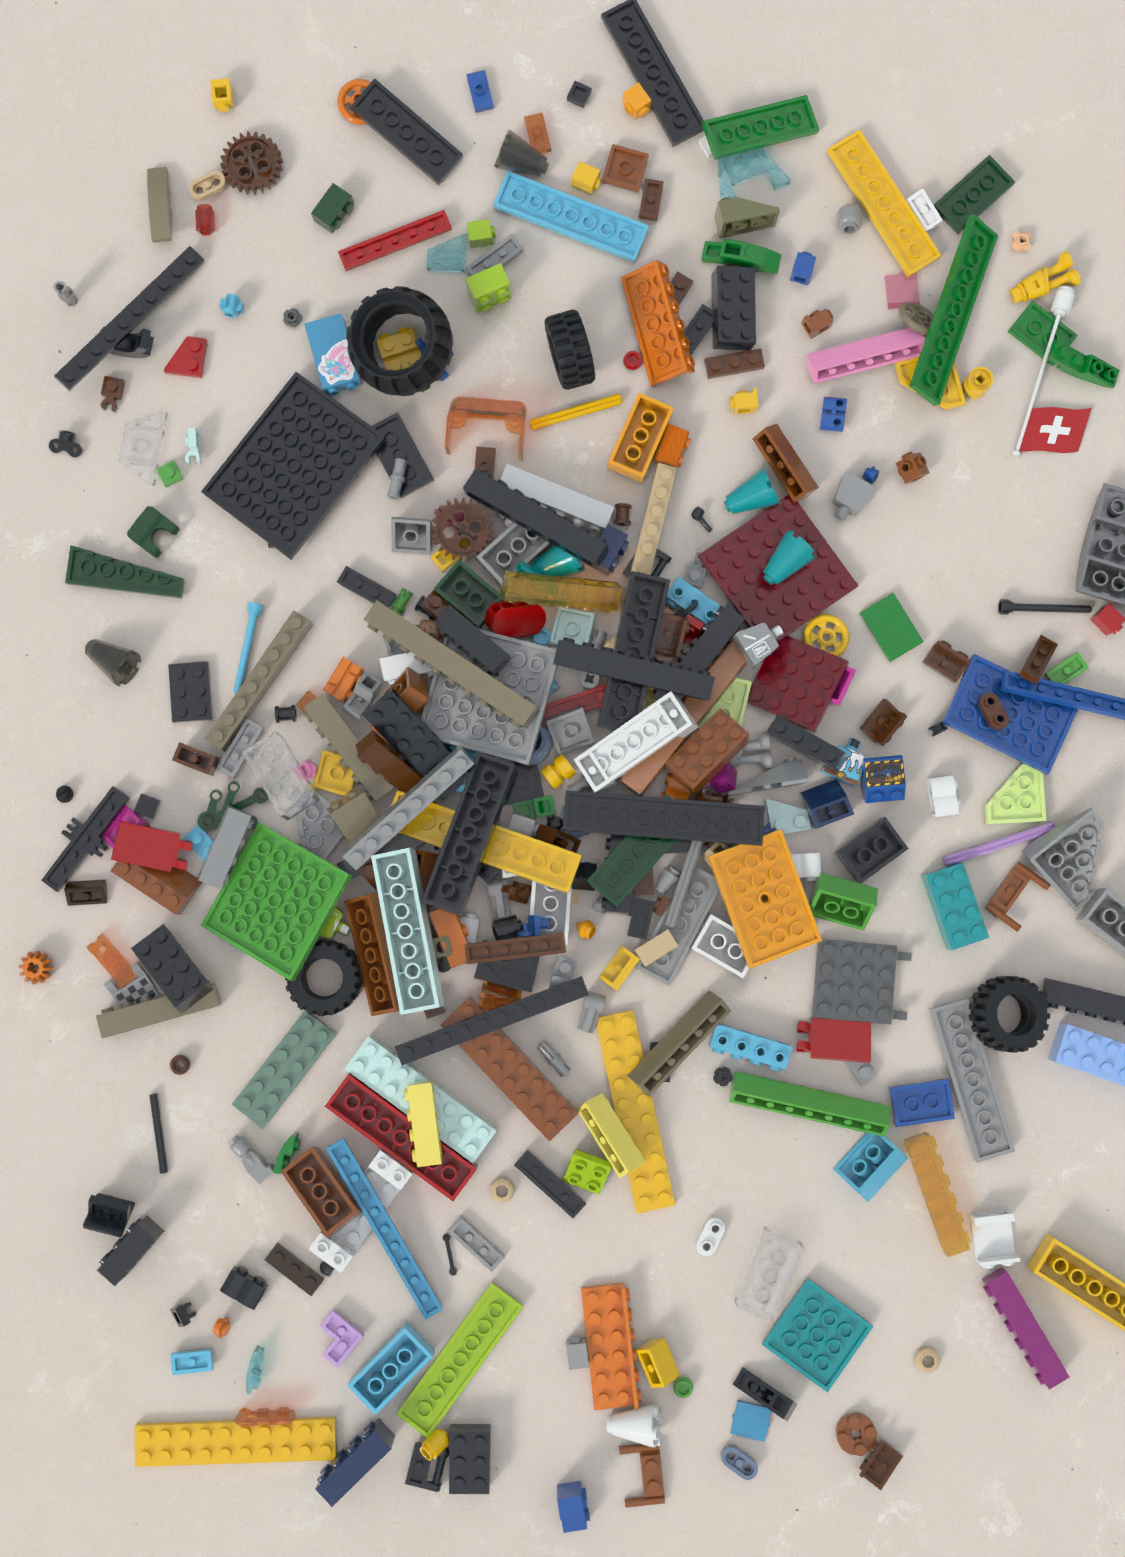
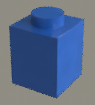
[789,252,816,286]

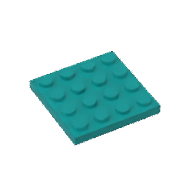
[762,1277,874,1393]

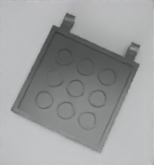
[812,939,912,1025]

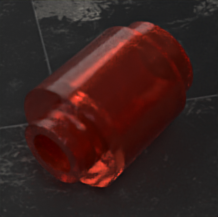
[195,204,215,236]

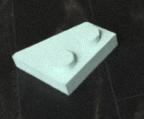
[765,799,811,834]

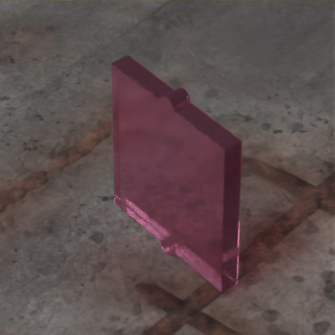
[884,273,920,310]

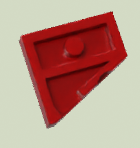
[164,336,208,378]

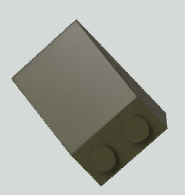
[715,197,780,239]

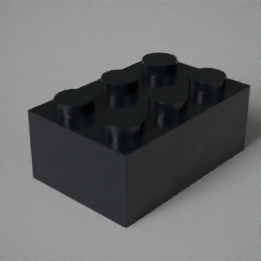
[834,817,909,883]
[97,1216,165,1286]
[449,1424,491,1494]

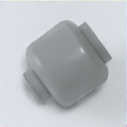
[837,204,862,235]

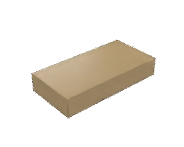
[635,929,678,967]

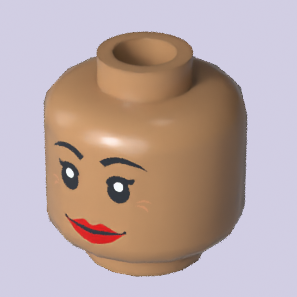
[416,620,444,641]

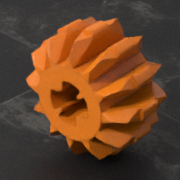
[18,951,54,985]

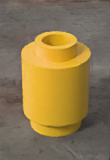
[420,1429,449,1461]

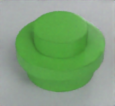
[673,1377,693,1398]

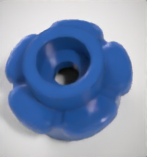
[862,466,879,484]

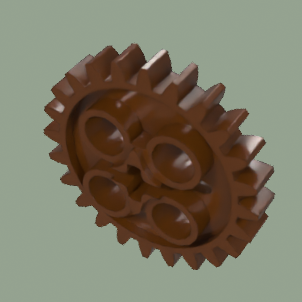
[220,131,283,195]
[430,497,494,561]

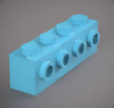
[665,576,720,625]
[708,1024,793,1072]

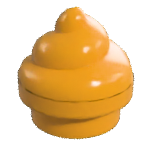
[576,920,597,940]

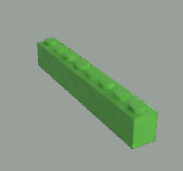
[729,1071,890,1137]

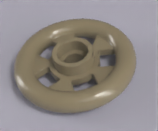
[898,302,934,335]

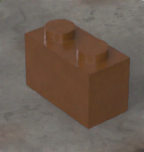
[172,742,220,776]

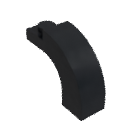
[99,327,154,358]

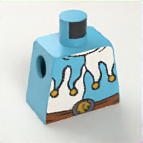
[820,738,865,787]

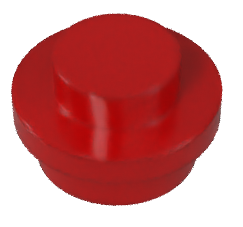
[623,351,642,371]

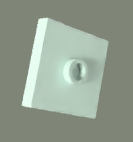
[549,606,597,646]

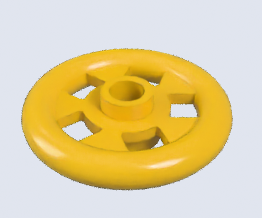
[803,614,850,657]

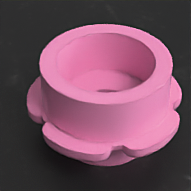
[299,760,317,779]

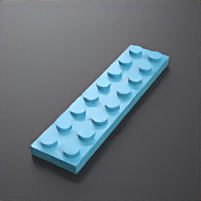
[493,170,649,263]

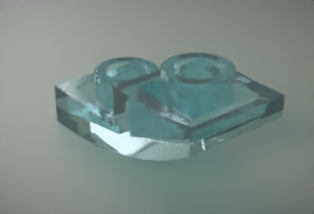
[246,1346,265,1395]

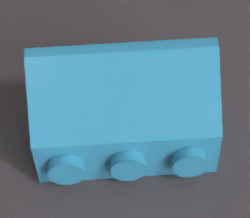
[834,1133,908,1202]

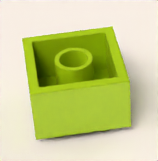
[465,263,512,313]

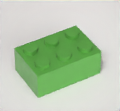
[809,873,878,931]

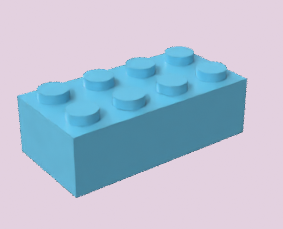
[347,1322,435,1415]

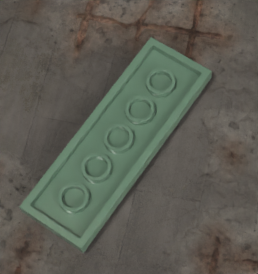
[232,1010,337,1129]

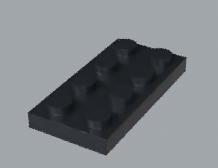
[372,412,435,499]

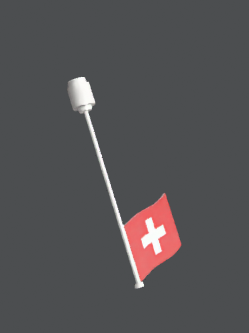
[1012,286,1092,457]

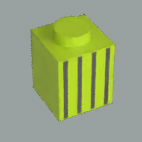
[467,219,496,248]

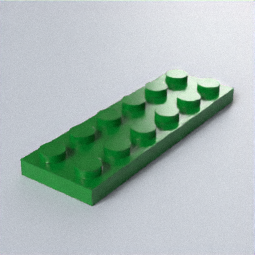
[702,95,819,160]

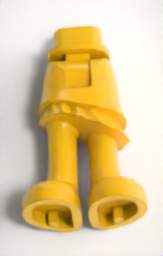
[1009,251,1081,304]

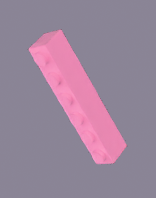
[807,328,925,384]

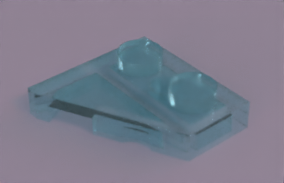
[427,234,467,273]

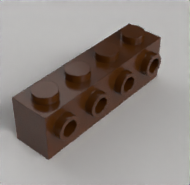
[355,730,422,793]

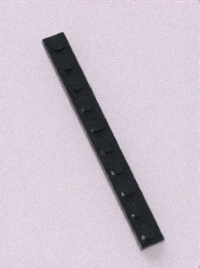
[54,246,204,392]
[395,976,589,1066]

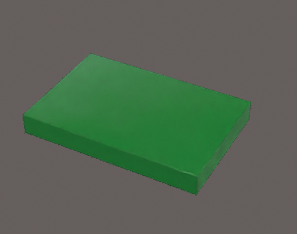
[1008,300,1078,366]
[859,593,924,662]

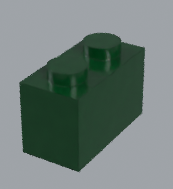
[311,183,354,233]

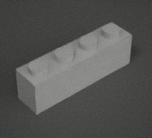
[197,805,253,889]

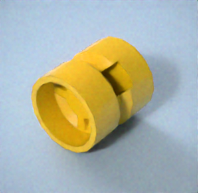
[962,367,993,399]
[540,754,577,790]

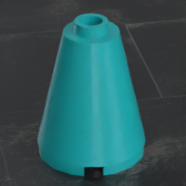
[724,468,780,514]
[763,530,817,585]
[531,546,585,579]

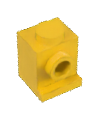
[210,78,234,112]
[729,388,759,415]

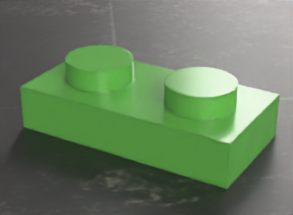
[1044,652,1089,684]

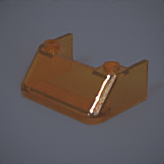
[445,397,527,460]

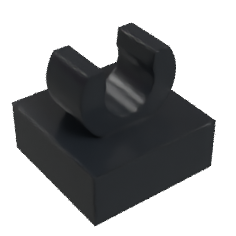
[170,1302,196,1327]

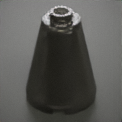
[494,129,549,177]
[85,639,141,686]

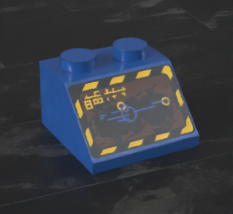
[861,755,906,803]

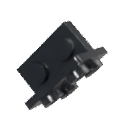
[83,1193,135,1237]

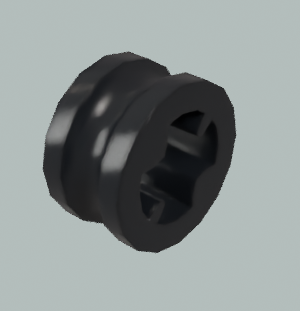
[928,721,948,737]

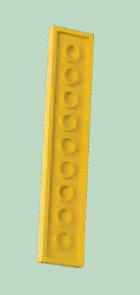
[391,790,582,894]
[596,1010,675,1214]
[135,1417,337,1467]

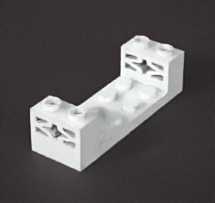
[574,691,699,793]
[309,1149,413,1273]

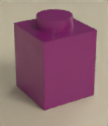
[709,762,737,794]

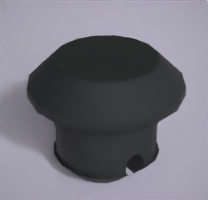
[56,786,73,803]

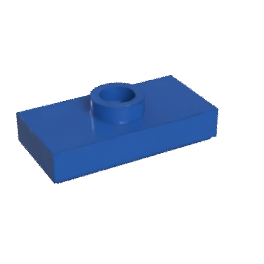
[466,70,494,113]

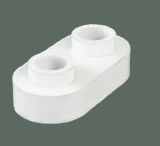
[696,1217,725,1256]

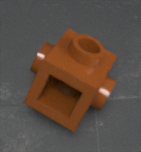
[896,451,930,484]

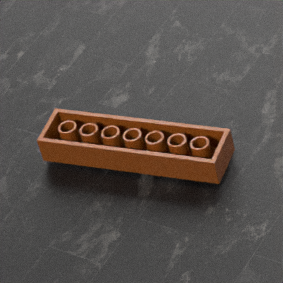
[440,996,578,1142]

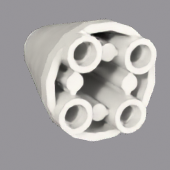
[607,1404,663,1448]

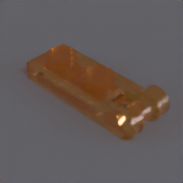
[87,933,137,988]
[235,1407,295,1426]

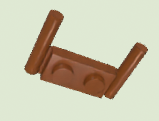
[985,861,1051,932]
[619,1444,665,1508]

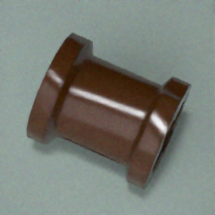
[614,503,632,526]

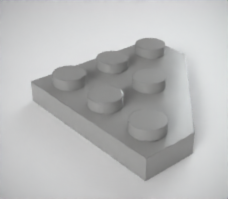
[296,786,344,860]

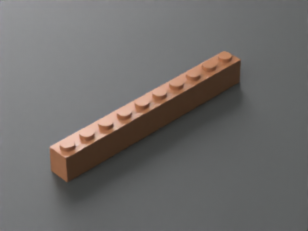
[621,629,748,796]

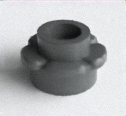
[283,308,302,327]

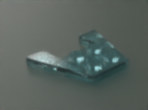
[717,148,791,199]

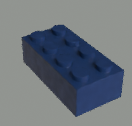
[315,1418,395,1507]

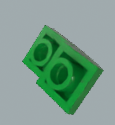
[273,1132,301,1174]

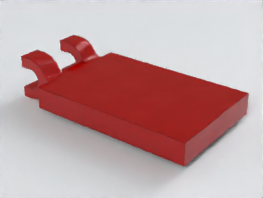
[111,820,193,872]
[796,1018,871,1063]

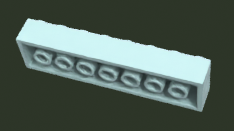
[371,848,445,1015]
[345,1034,497,1163]

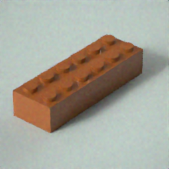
[344,892,400,1016]

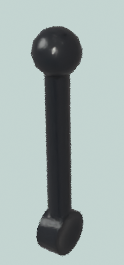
[442,1234,457,1276]

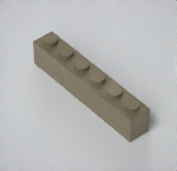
[303,693,394,802]
[96,980,221,1039]
[627,990,731,1097]

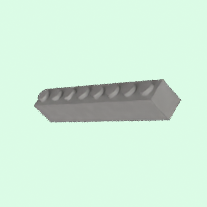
[342,745,474,870]

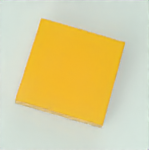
[313,750,355,796]

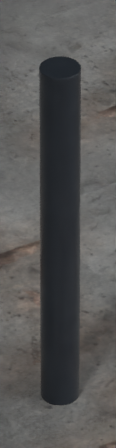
[149,1093,168,1174]

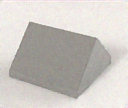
[391,517,433,554]

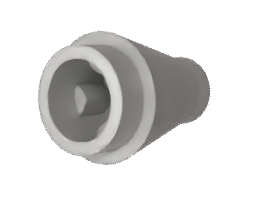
[655,864,681,894]

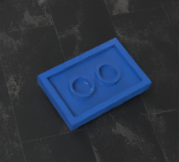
[889,1078,955,1127]

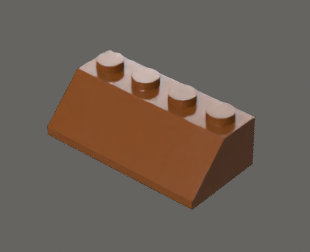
[111,861,202,915]

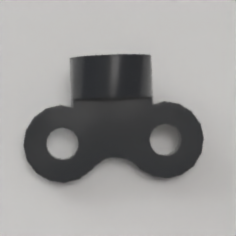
[49,430,82,457]

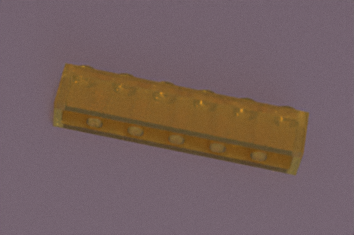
[501,571,622,612]
[903,1132,971,1257]

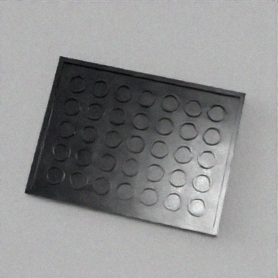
[201,372,386,560]

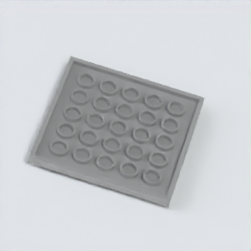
[421,629,558,766]

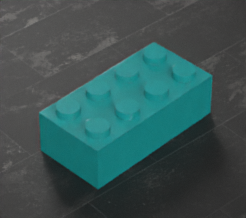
[921,863,989,950]

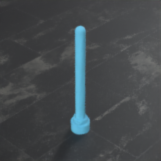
[234,602,264,694]

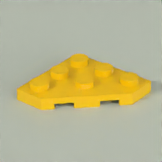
[894,357,966,410]

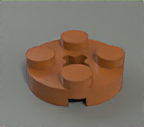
[836,1412,877,1456]

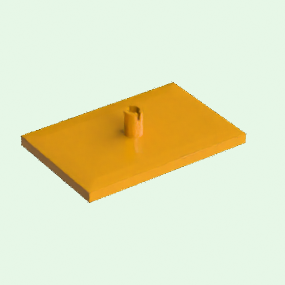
[707,829,822,969]

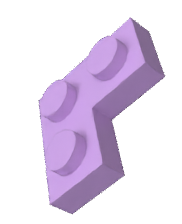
[320,1309,364,1368]

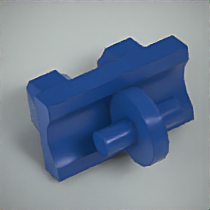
[517,915,550,937]

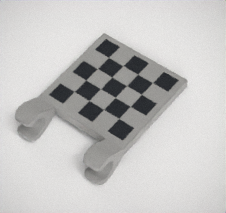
[104,962,160,1008]

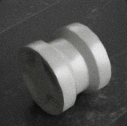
[580,672,599,690]

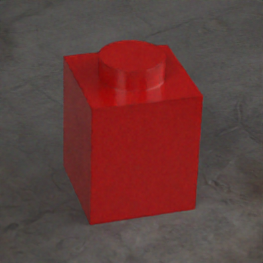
[1090,603,1125,636]

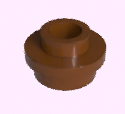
[170,1055,190,1075]

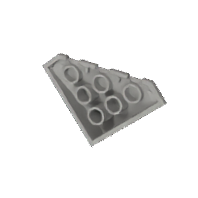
[1022,808,1104,912]

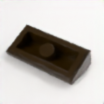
[64,879,107,906]

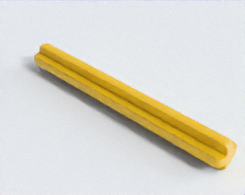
[530,393,622,430]

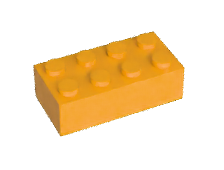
[607,393,674,483]

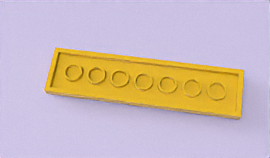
[827,129,942,278]

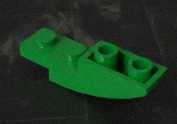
[701,239,781,274]
[1047,340,1120,388]

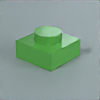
[156,460,183,487]

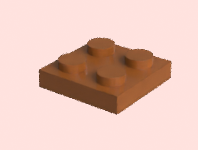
[602,144,649,193]

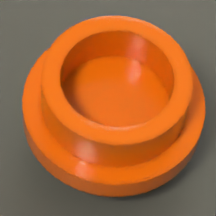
[213,1317,231,1338]

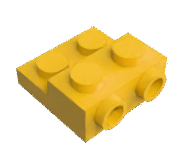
[376,327,421,371]

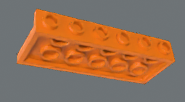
[621,260,695,387]
[581,1282,642,1410]

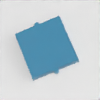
[730,1400,771,1442]

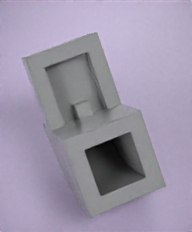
[342,671,382,719]
[549,955,577,988]

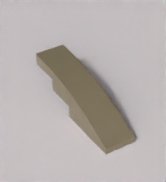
[147,167,172,243]

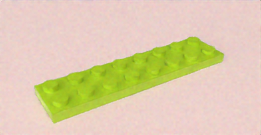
[396,1282,524,1438]

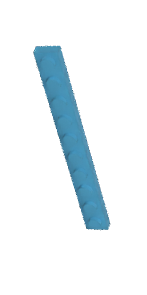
[326,1137,443,1320]

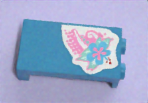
[304,313,362,395]

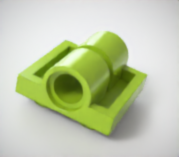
[563,1149,612,1195]

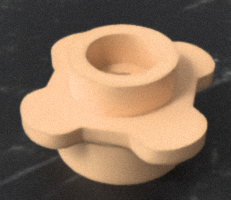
[1012,231,1032,251]

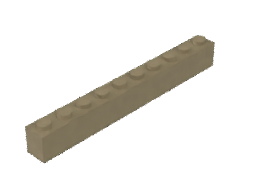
[363,600,540,729]

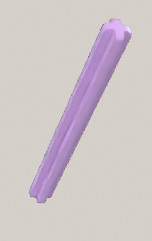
[943,822,1056,866]

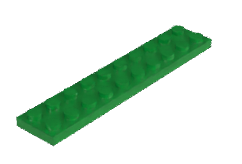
[909,214,998,406]

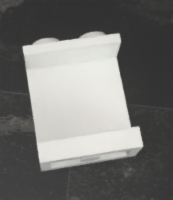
[970,1209,1020,1269]

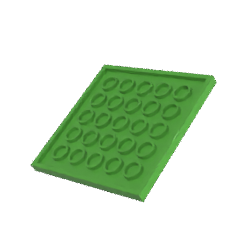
[201,822,352,982]

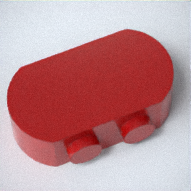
[485,598,546,638]

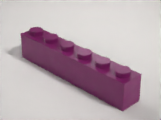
[982,1267,1070,1390]

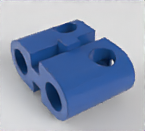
[820,397,847,432]

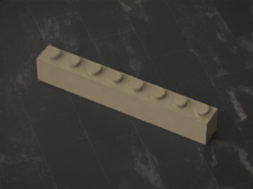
[205,610,313,752]

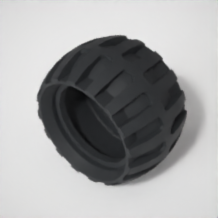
[346,286,453,396]

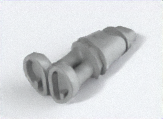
[730,732,772,769]

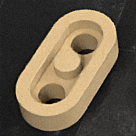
[189,171,227,201]

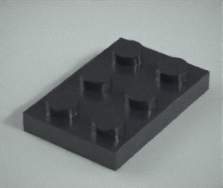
[168,661,213,723]
[474,940,540,992]

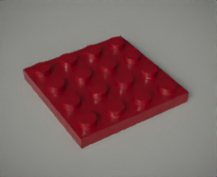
[747,636,849,732]

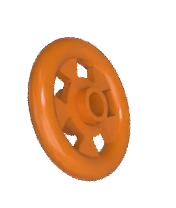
[337,79,371,125]

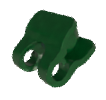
[127,506,180,558]

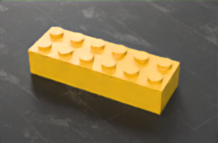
[1026,1233,1125,1331]

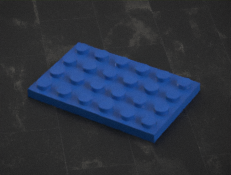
[942,654,1078,775]

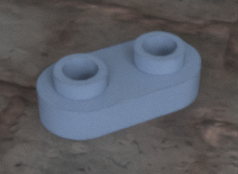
[721,1445,758,1480]

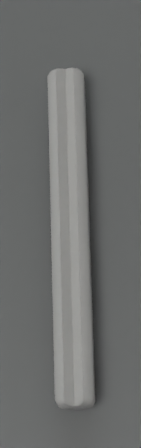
[665,841,703,927]

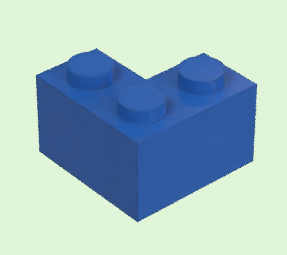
[557,1481,591,1533]

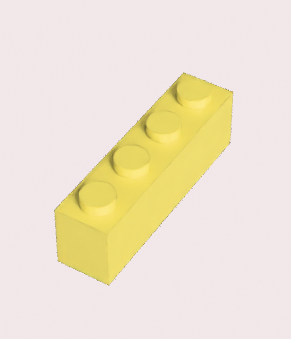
[404,1080,443,1167]
[577,1093,646,1179]

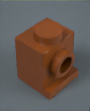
[801,308,833,339]

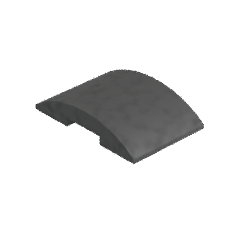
[1076,483,1125,606]

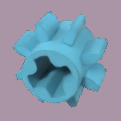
[219,294,244,318]

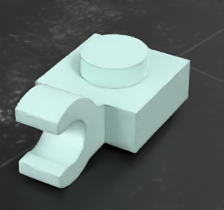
[185,428,201,464]

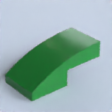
[513,795,556,818]

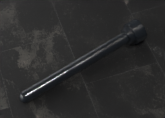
[998,599,1092,615]

